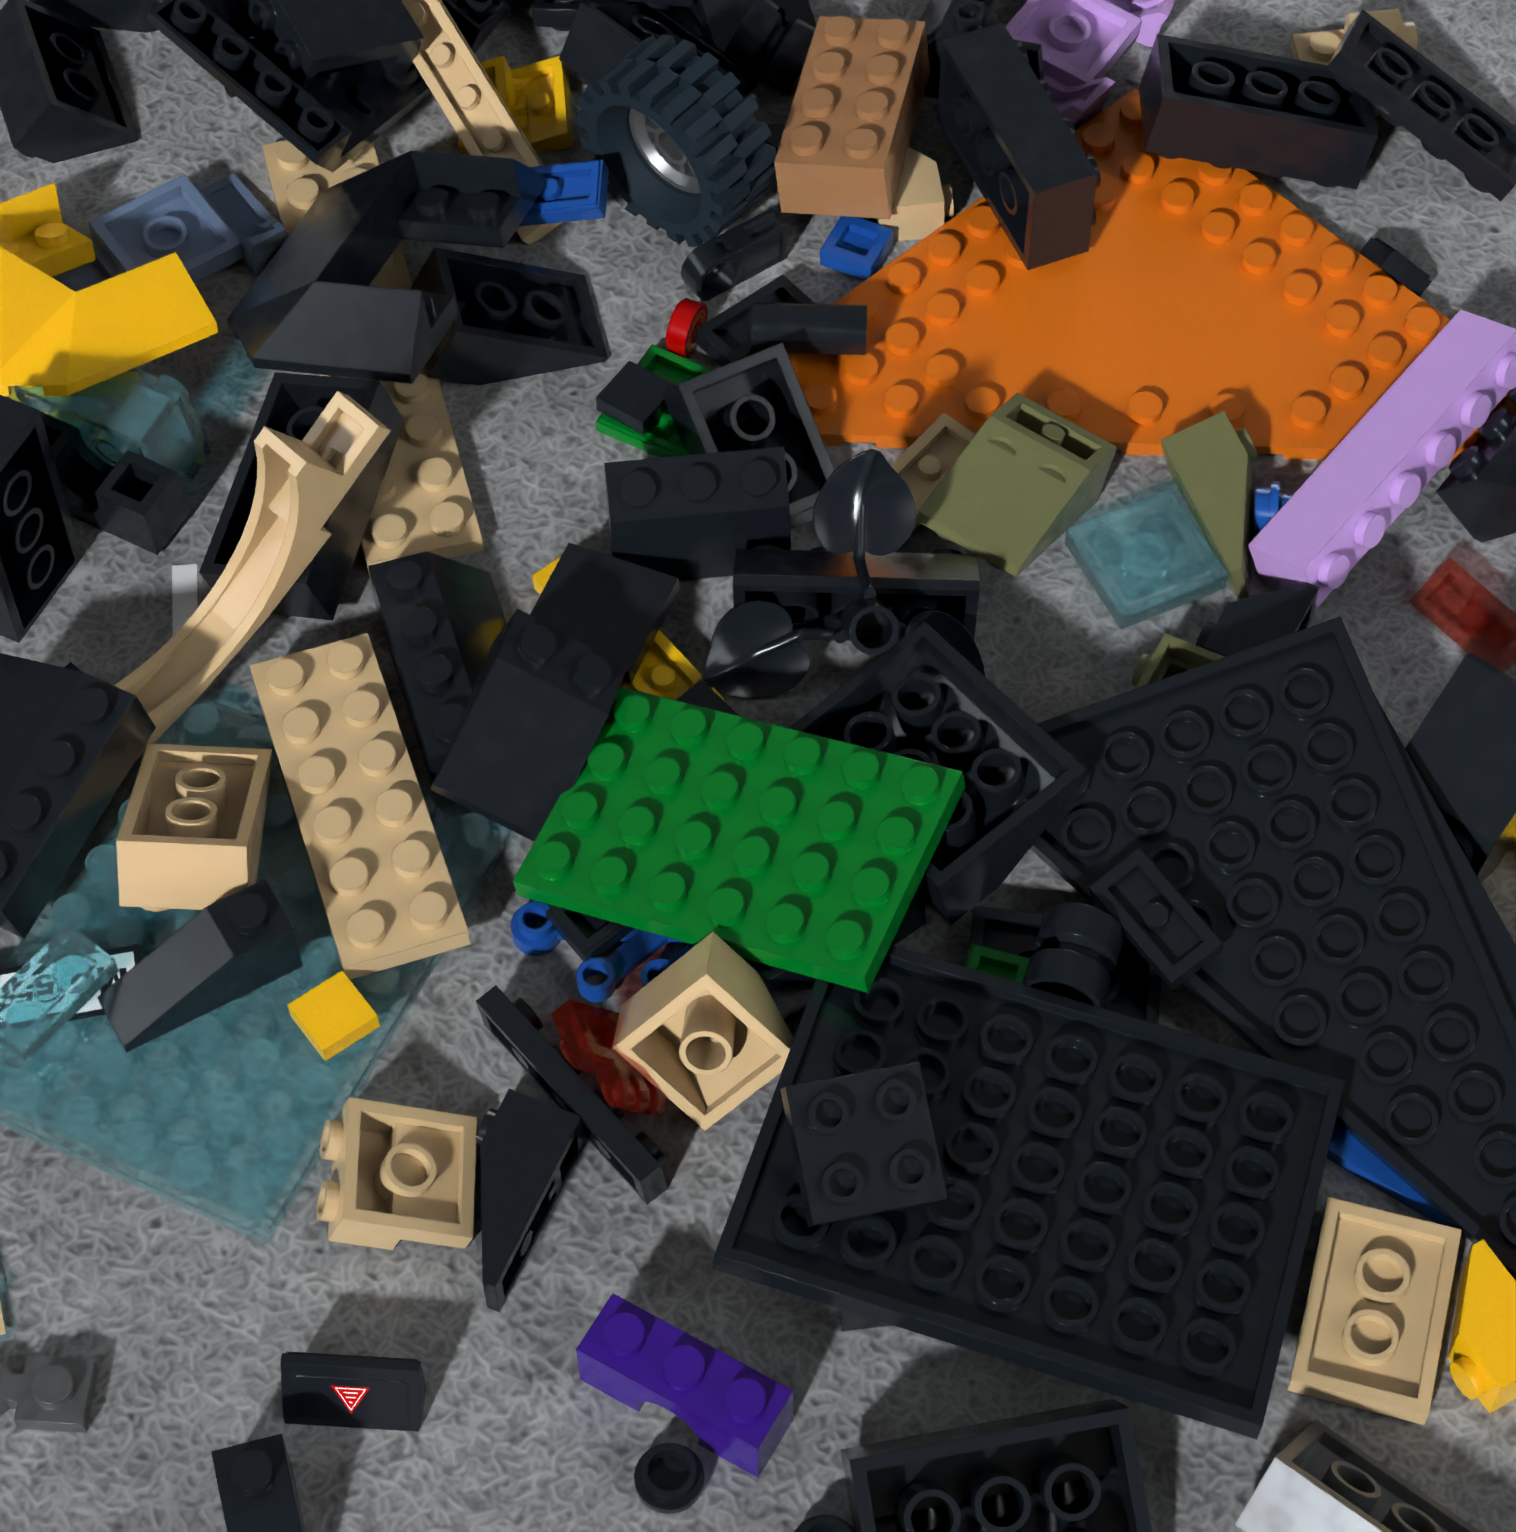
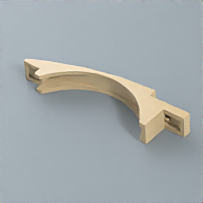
[114,391,391,763]

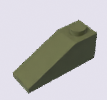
[1160,411,1258,600]

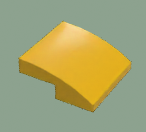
[458,55,575,155]

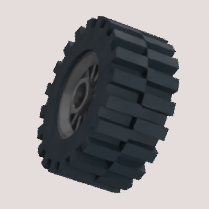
[576,35,776,247]

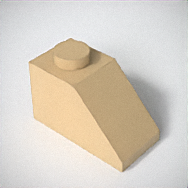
[874,147,954,241]

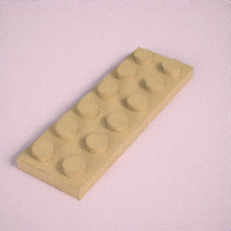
[249,633,471,980]

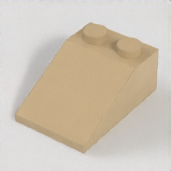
[116,743,272,912]

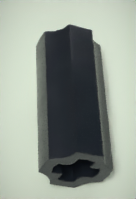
[751,303,867,355]

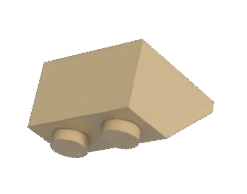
[612,932,794,1131]

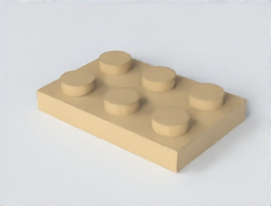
[1287,1197,1462,1425]

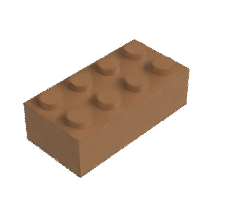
[774,16,930,219]

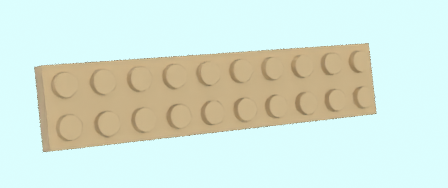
[262,140,484,575]

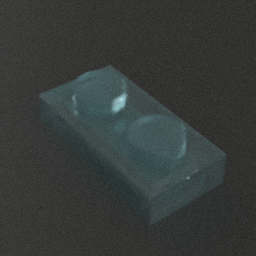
[0,923,119,1062]

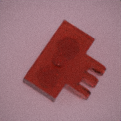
[551,999,667,1117]

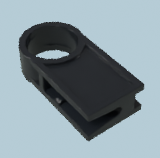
[681,208,788,301]

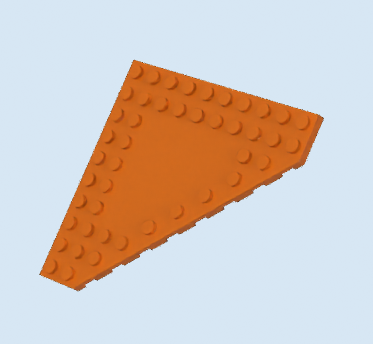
[788,88,1509,464]

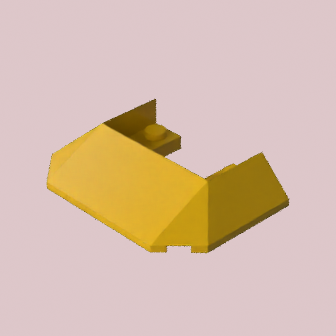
[0,182,218,397]

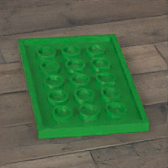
[512,687,966,993]

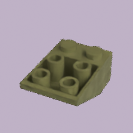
[916,393,1117,577]

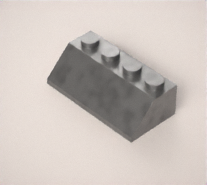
[1234,1419,1480,1532]

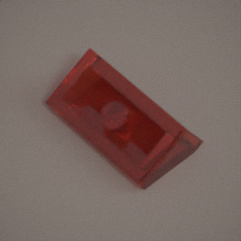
[1409,557,1516,672]

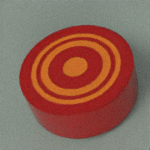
[666,298,708,358]

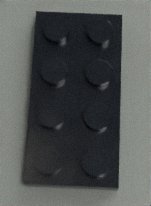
[1326,9,1516,201]

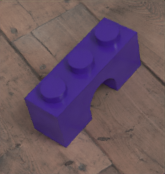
[576,1293,793,1478]

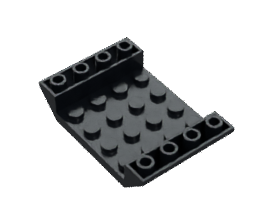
[146,0,510,172]

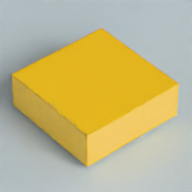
[287,970,380,1061]

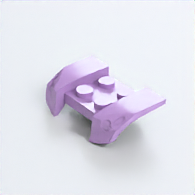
[1005,0,1175,127]

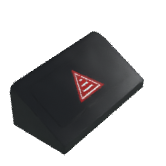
[281,1351,426,1432]

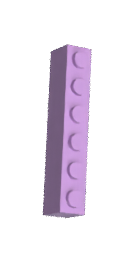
[1248,309,1516,608]

